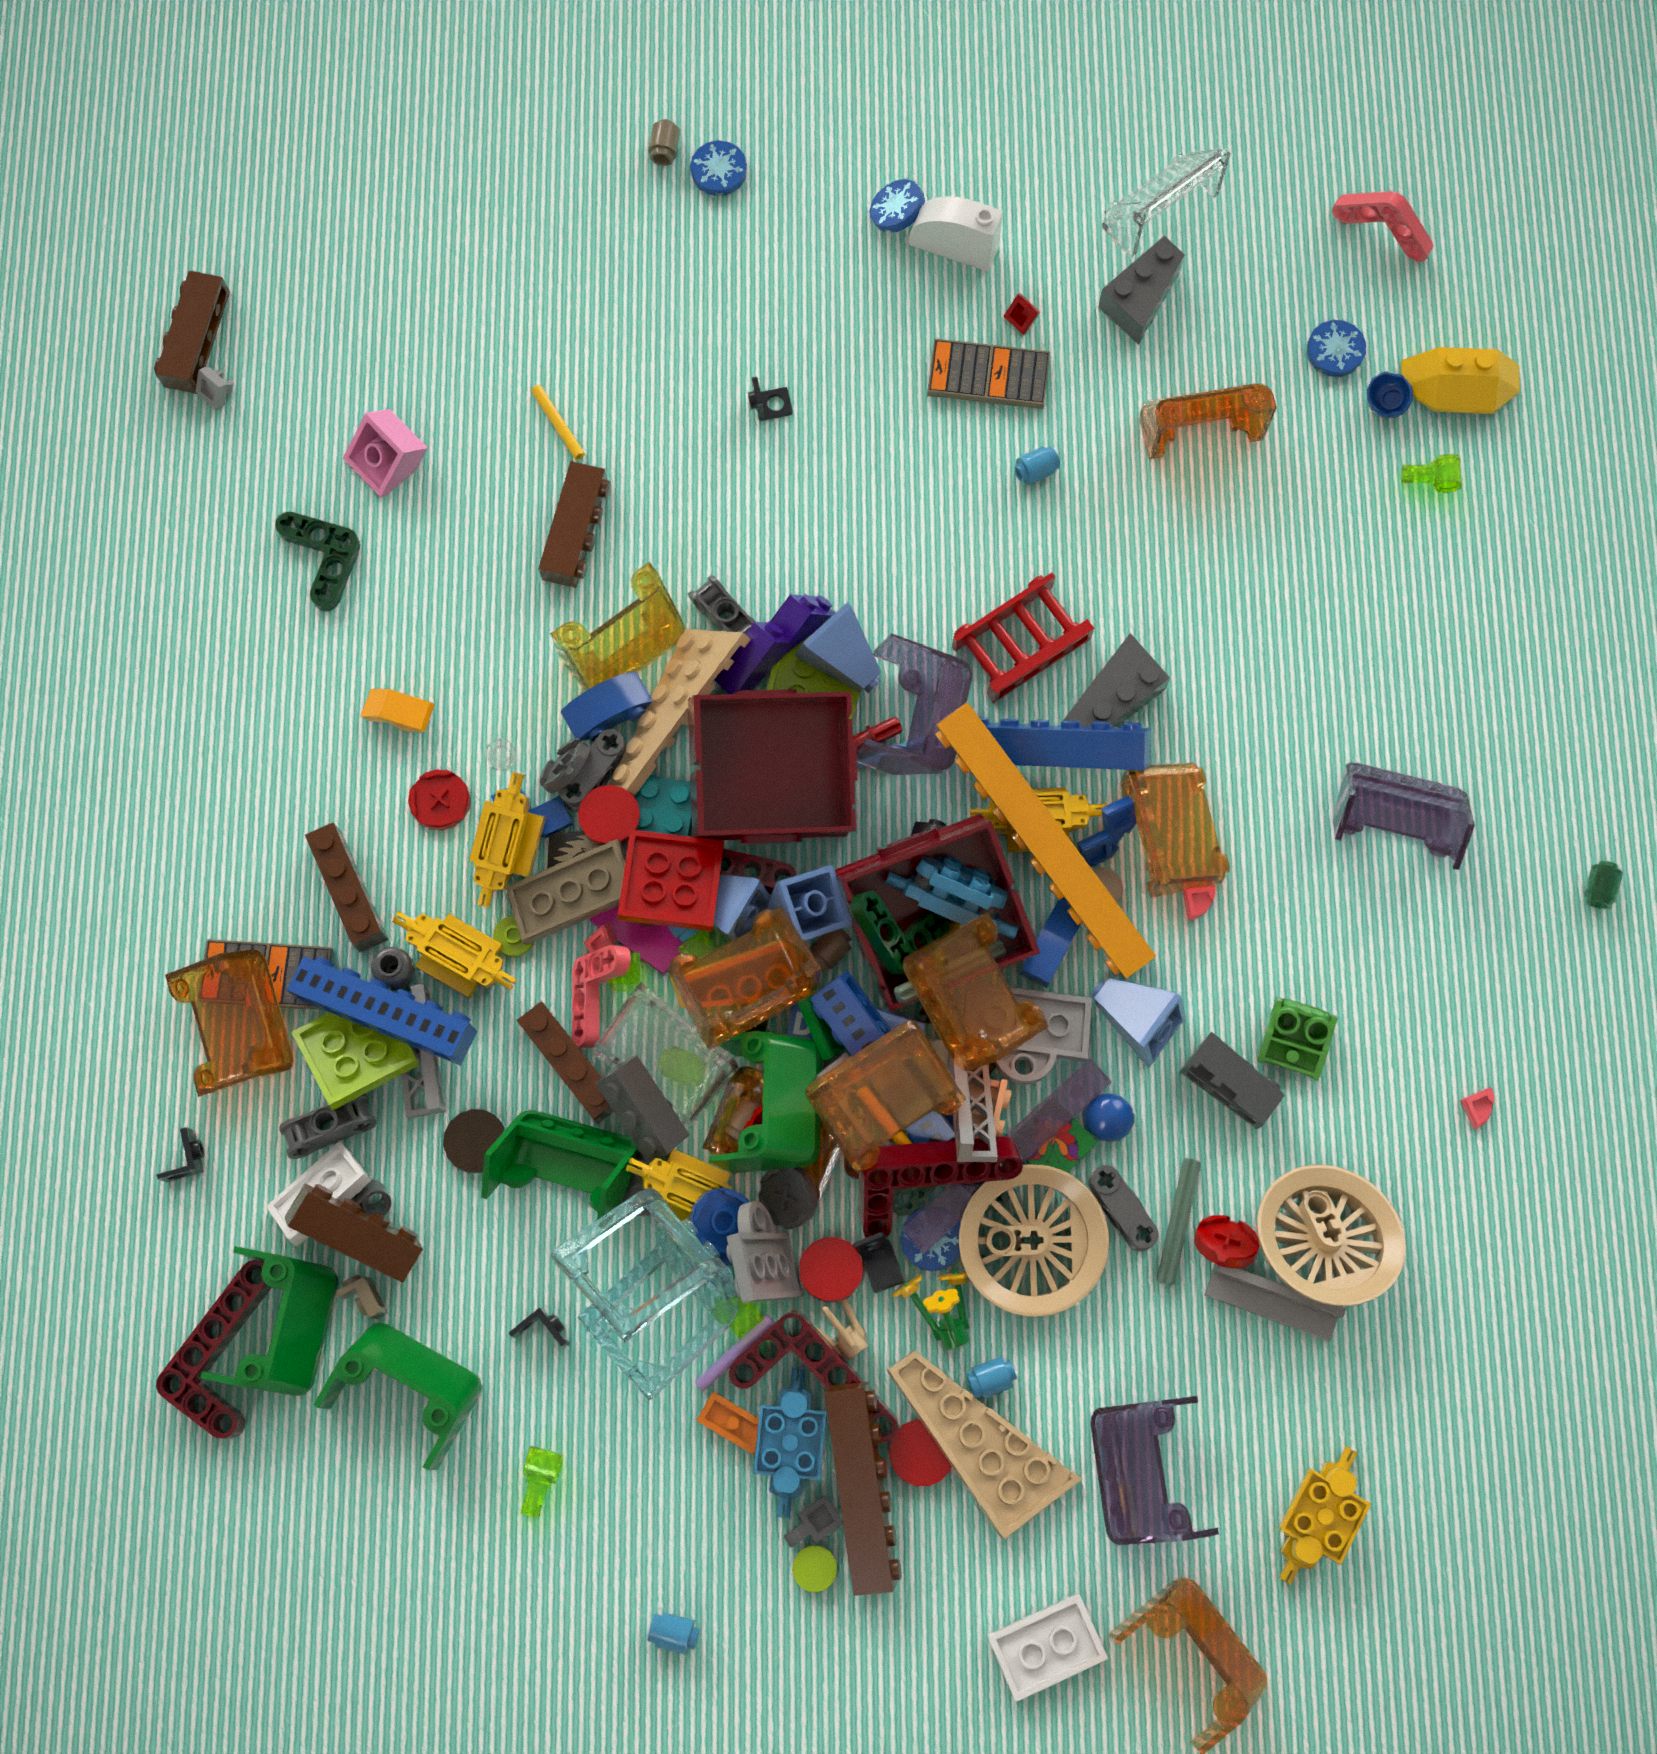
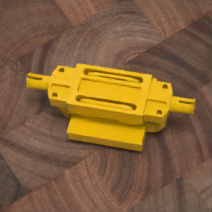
[469,771,546,908]
[970,787,1107,853]
[392,911,517,999]
[626,1149,732,1227]
[1278,1446,1371,1585]

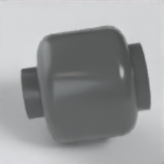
[371,947,415,991]

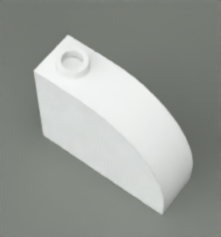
[908,196,1003,272]

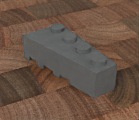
[1060,633,1170,727]

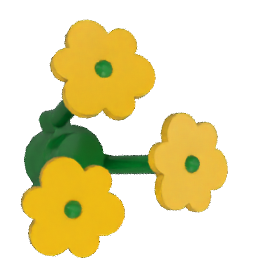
[891,1271,970,1349]

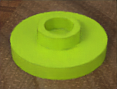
[493,915,534,957]
[792,1545,837,1592]

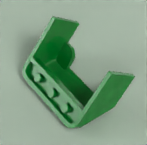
[709,1031,822,1174]
[481,1110,638,1233]
[201,1246,338,1396]
[313,1323,482,1470]

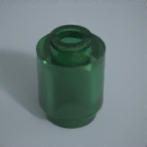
[1584,861,1623,909]

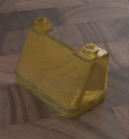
[550,562,685,691]

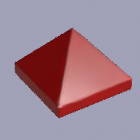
[1003,293,1040,335]

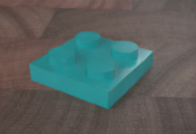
[634,775,692,836]

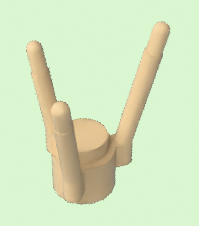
[791,1299,868,1360]

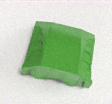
[1256,997,1338,1081]

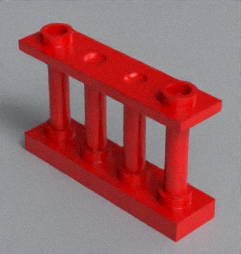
[952,572,1095,703]

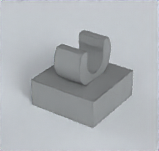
[195,366,234,409]

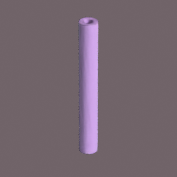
[695,1314,775,1391]

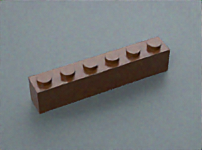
[824,1381,902,1596]

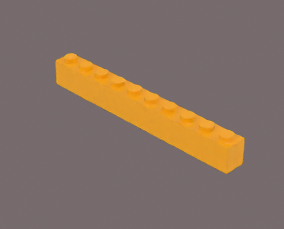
[935,702,1156,979]

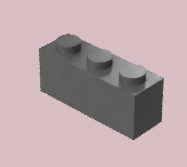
[595,1055,690,1163]

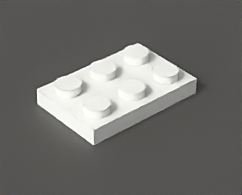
[266,1141,371,1247]
[987,1593,1108,1702]

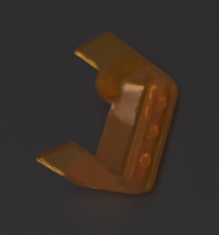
[1108,1577,1267,1754]

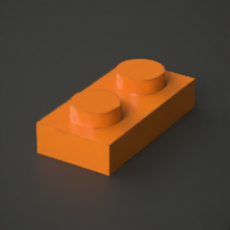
[696,1391,759,1455]

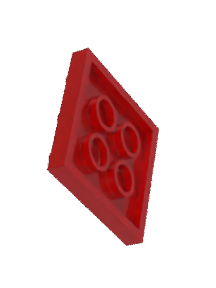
[617,829,724,931]

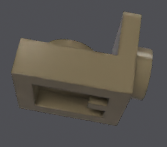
[336,1275,388,1319]

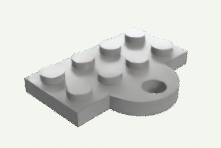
[961,981,1092,1085]
[726,1200,803,1303]

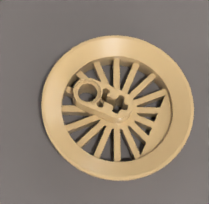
[959,1164,1109,1317]
[1257,1165,1406,1306]

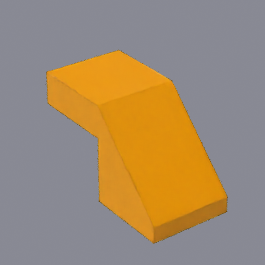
[361,689,435,732]

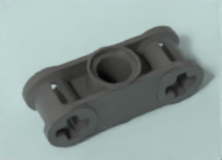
[688,575,756,634]
[559,729,626,812]
[279,1093,377,1159]
[1088,1165,1159,1251]

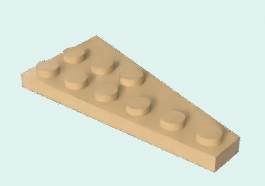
[609,629,751,796]
[886,1351,1082,1539]

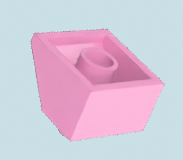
[343,409,428,497]

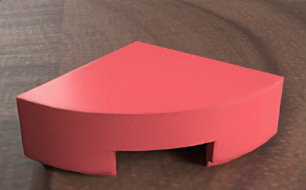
[1183,885,1215,921]
[584,923,615,953]
[1460,1087,1494,1130]

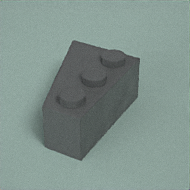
[1098,236,1185,345]
[1180,1031,1285,1130]

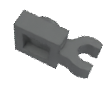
[784,1495,843,1548]

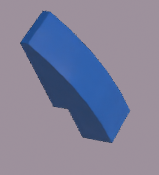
[1019,898,1081,988]

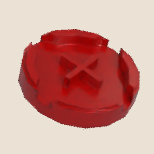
[408,769,471,831]
[578,785,640,845]
[1194,1215,1260,1269]
[799,1237,863,1303]
[889,1419,952,1486]

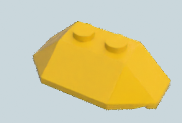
[1401,347,1520,414]

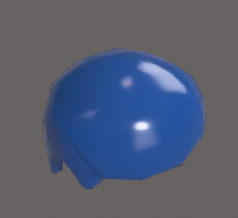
[1367,371,1413,418]
[1082,1093,1135,1142]

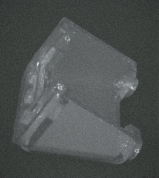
[594,982,740,1129]

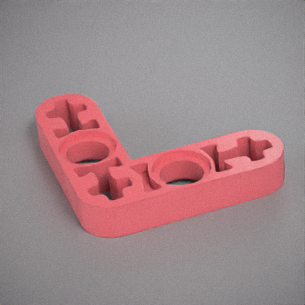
[1332,191,1434,262]
[572,945,631,1048]

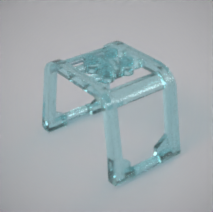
[551,1188,740,1401]

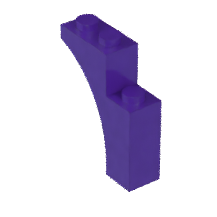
[715,594,835,694]

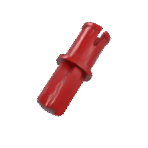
[853,717,903,754]

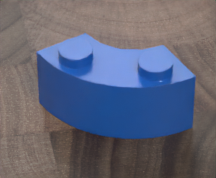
[560,671,653,742]

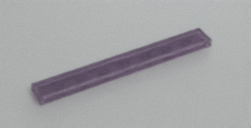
[901,1058,1112,1254]

